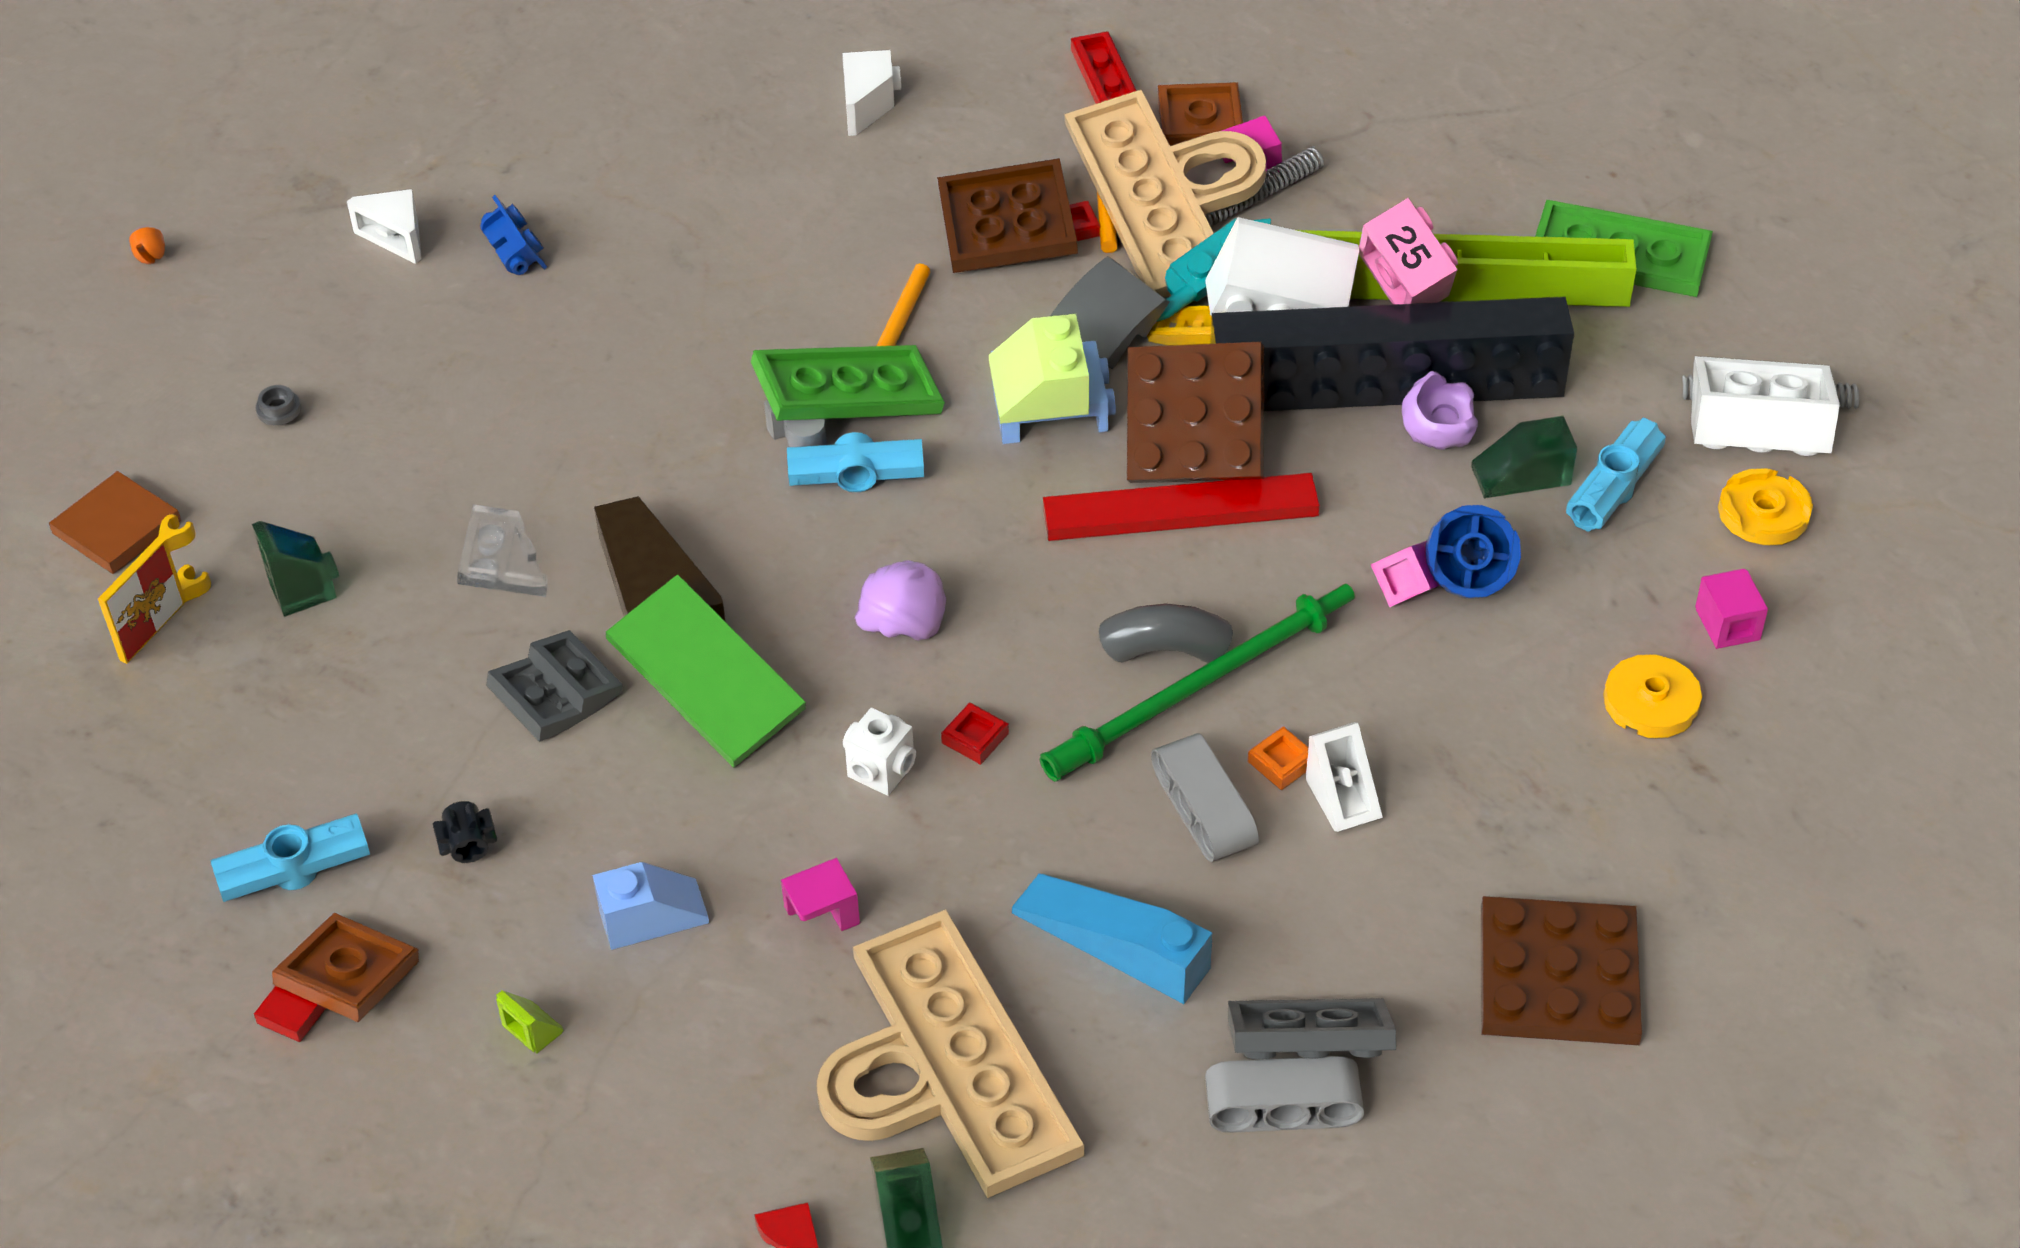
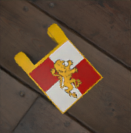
[98,514,211,664]

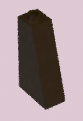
[594,496,726,622]

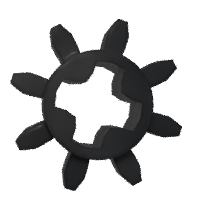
[432,801,497,863]

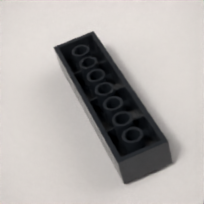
[1210,297,1574,411]

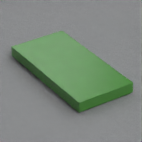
[1535,200,1713,297]
[751,345,945,421]
[606,574,806,768]

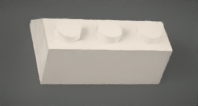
[1205,217,1359,316]
[1691,356,1840,456]

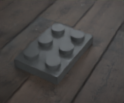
[1228,998,1396,1059]

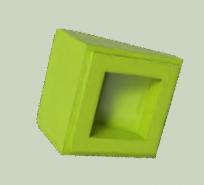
[496,990,564,1053]

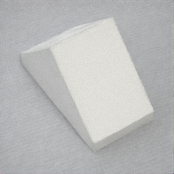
[347,189,422,264]
[1306,722,1383,832]

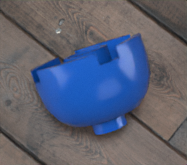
[1425,505,1521,599]

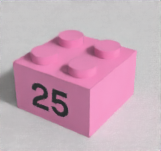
[1359,198,1458,305]

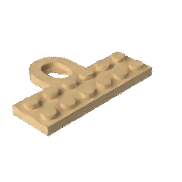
[1064,90,1266,298]
[817,909,1084,1198]

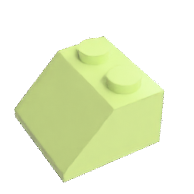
[989,314,1089,424]

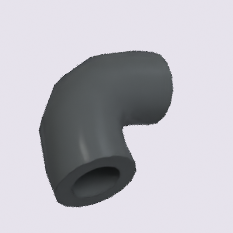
[1099,603,1233,663]

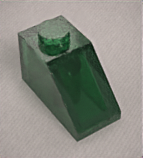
[1471,416,1577,499]
[252,521,339,617]
[870,1148,943,1248]

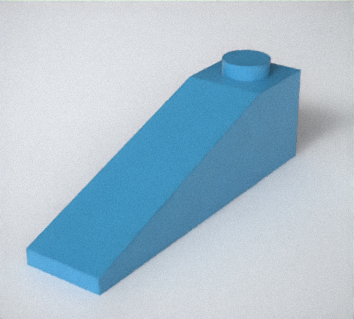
[1012,873,1213,1004]

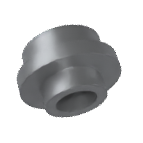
[255,385,301,425]

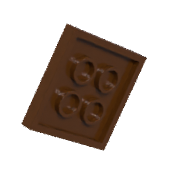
[937,158,1078,273]
[1127,342,1264,483]
[1481,896,1642,1046]

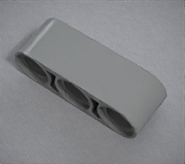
[1151,733,1259,862]
[1205,1056,1364,1132]

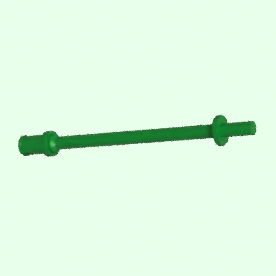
[1039,583,1355,782]

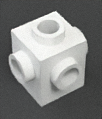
[843,708,916,796]

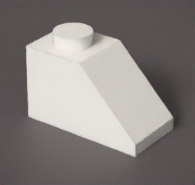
[842,50,901,136]

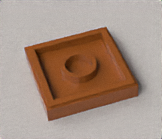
[1158,82,1243,146]
[49,471,181,574]
[272,913,419,1022]

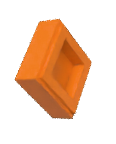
[1248,726,1309,790]

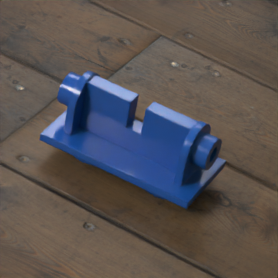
[480,195,547,275]

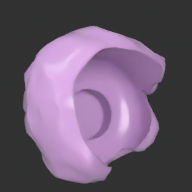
[1402,371,1478,450]
[854,560,946,641]

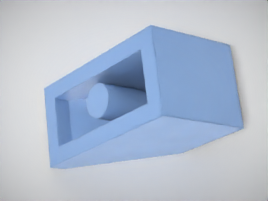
[592,862,709,950]

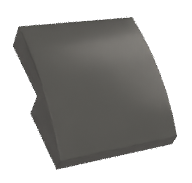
[1050,256,1170,369]
[486,630,623,742]

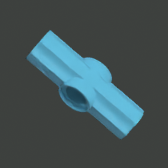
[1566,417,1666,532]
[787,432,924,492]
[210,813,370,902]

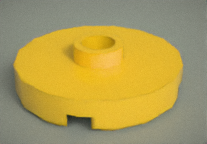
[1718,468,1813,545]
[1603,655,1702,738]

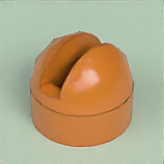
[129,227,165,264]

